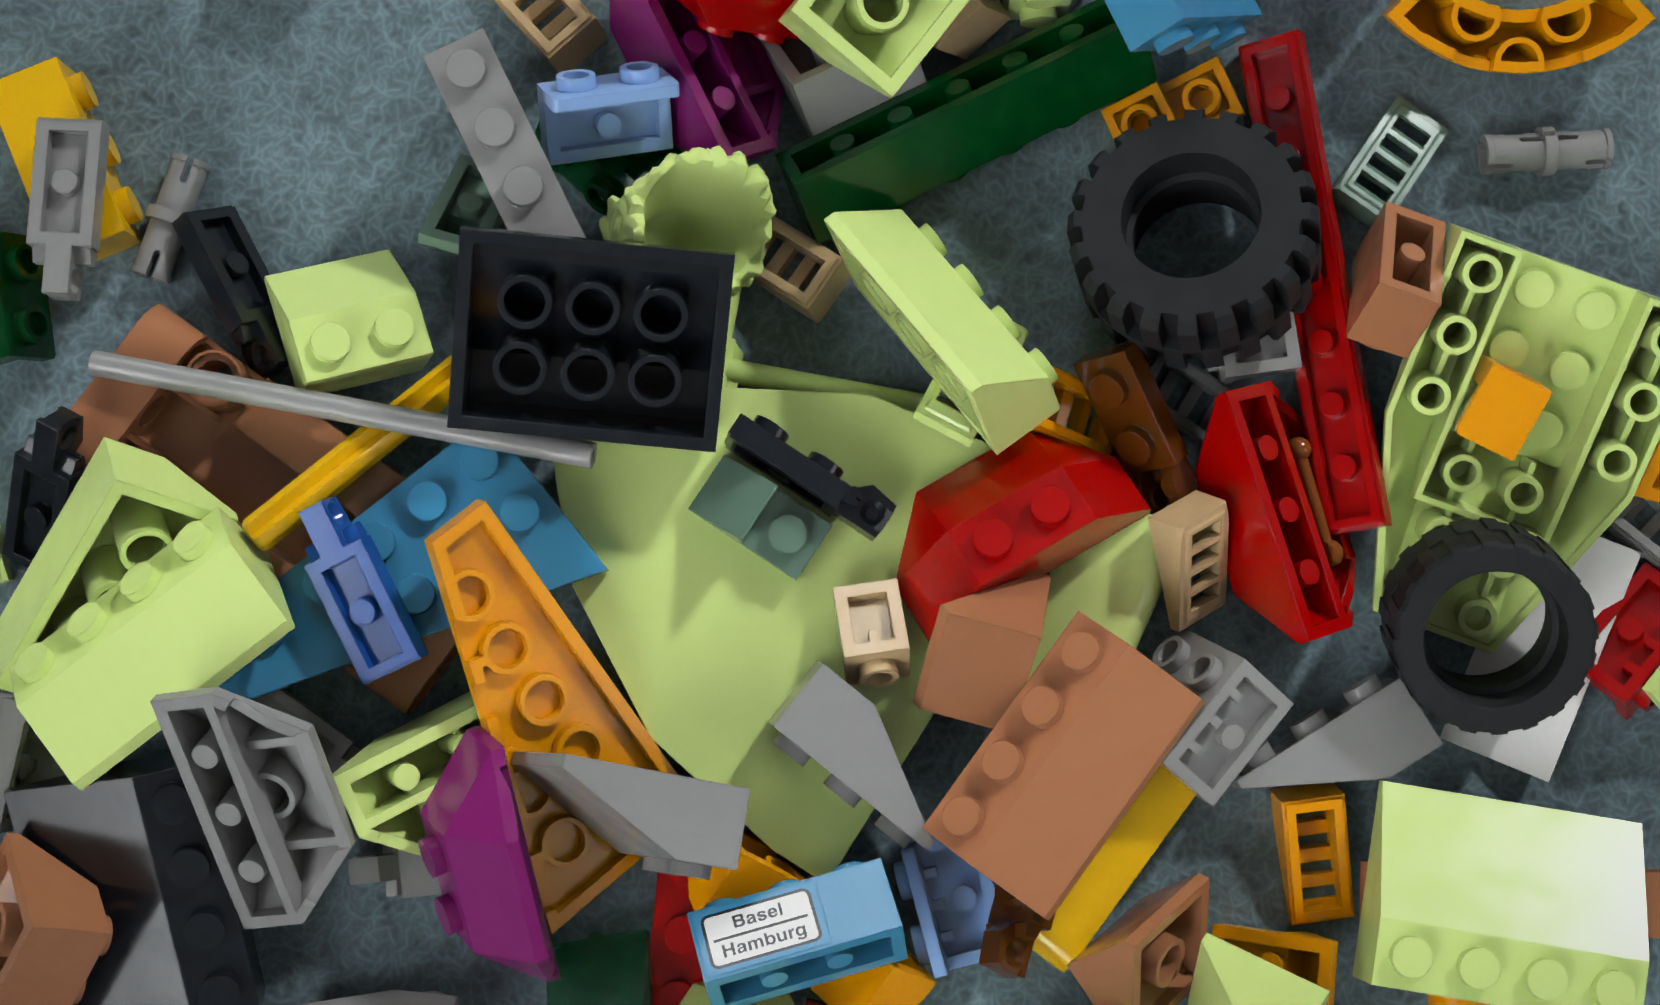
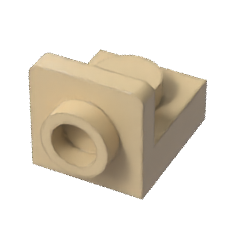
[833,578,910,688]

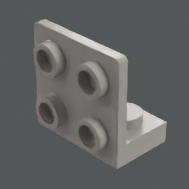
[1152,629,1294,807]

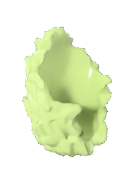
[599,145,777,297]

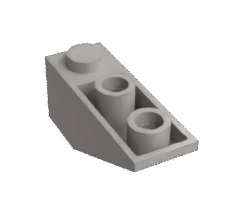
[768,660,934,851]
[1230,673,1443,789]

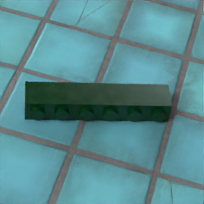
[775,0,1158,244]

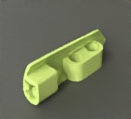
[1027,514,1163,681]

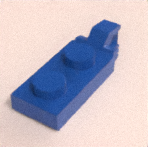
[298,496,429,685]

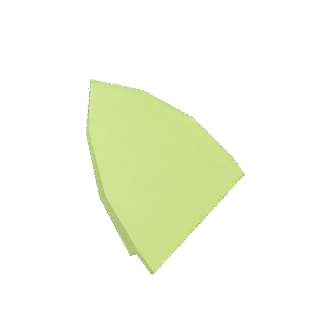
[553,387,991,877]

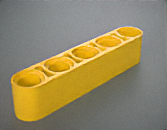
[1032,765,1196,972]

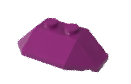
[609,0,784,160]
[419,725,561,983]

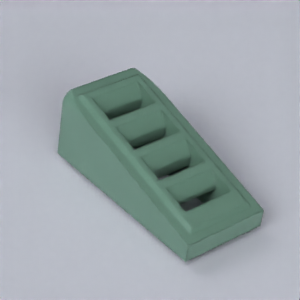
[1332,95,1450,228]

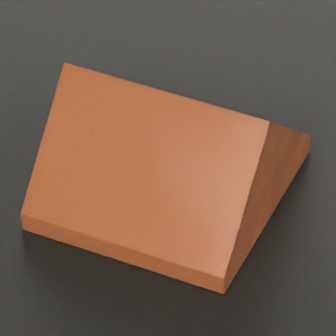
[913,570,1051,729]
[1067,873,1210,1005]

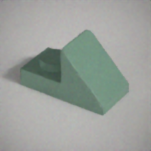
[418,153,503,255]
[688,455,833,580]

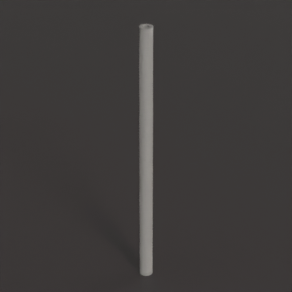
[88,350,597,468]

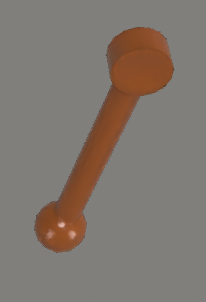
[1288,437,1343,566]

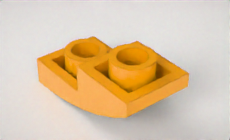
[1100,56,1246,139]

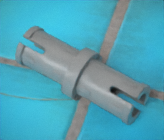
[1477,126,1615,177]
[129,152,212,285]

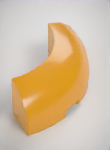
[1381,0,1655,74]
[688,831,937,1005]

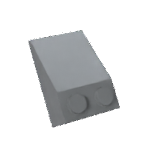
[511,752,750,880]

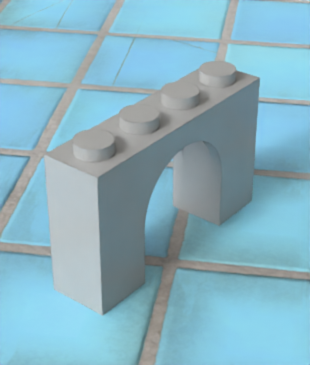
[423,28,586,238]

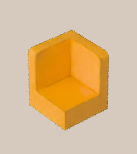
[1455,354,1553,461]

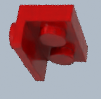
[1586,562,1660,720]

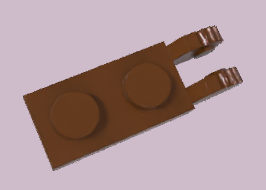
[1073,343,1200,515]

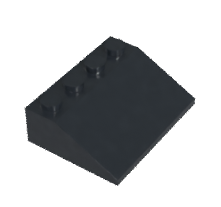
[447,226,735,452]
[4,751,265,1005]

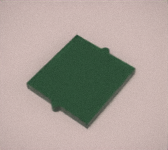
[546,928,654,1005]

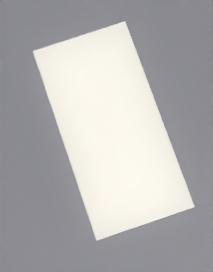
[1440,537,1642,782]

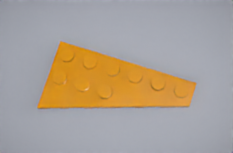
[424,499,678,935]

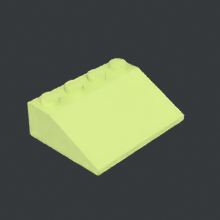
[1352,780,1649,1005]

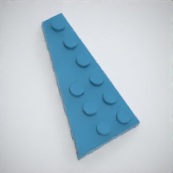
[218,443,609,700]

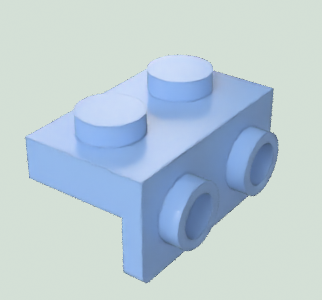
[536,61,680,166]
[893,837,996,978]

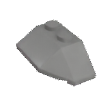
[150,687,357,930]

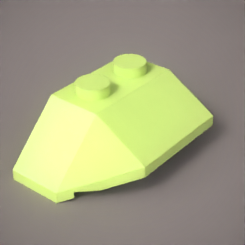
[333,692,481,856]

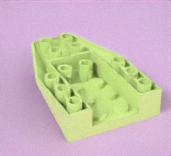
[1372,223,1660,654]

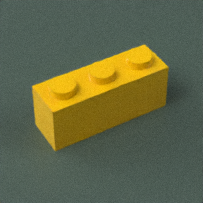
[0,57,144,261]

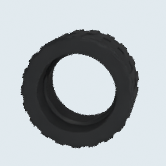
[1378,517,1599,735]

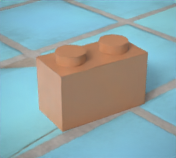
[1346,201,1446,359]

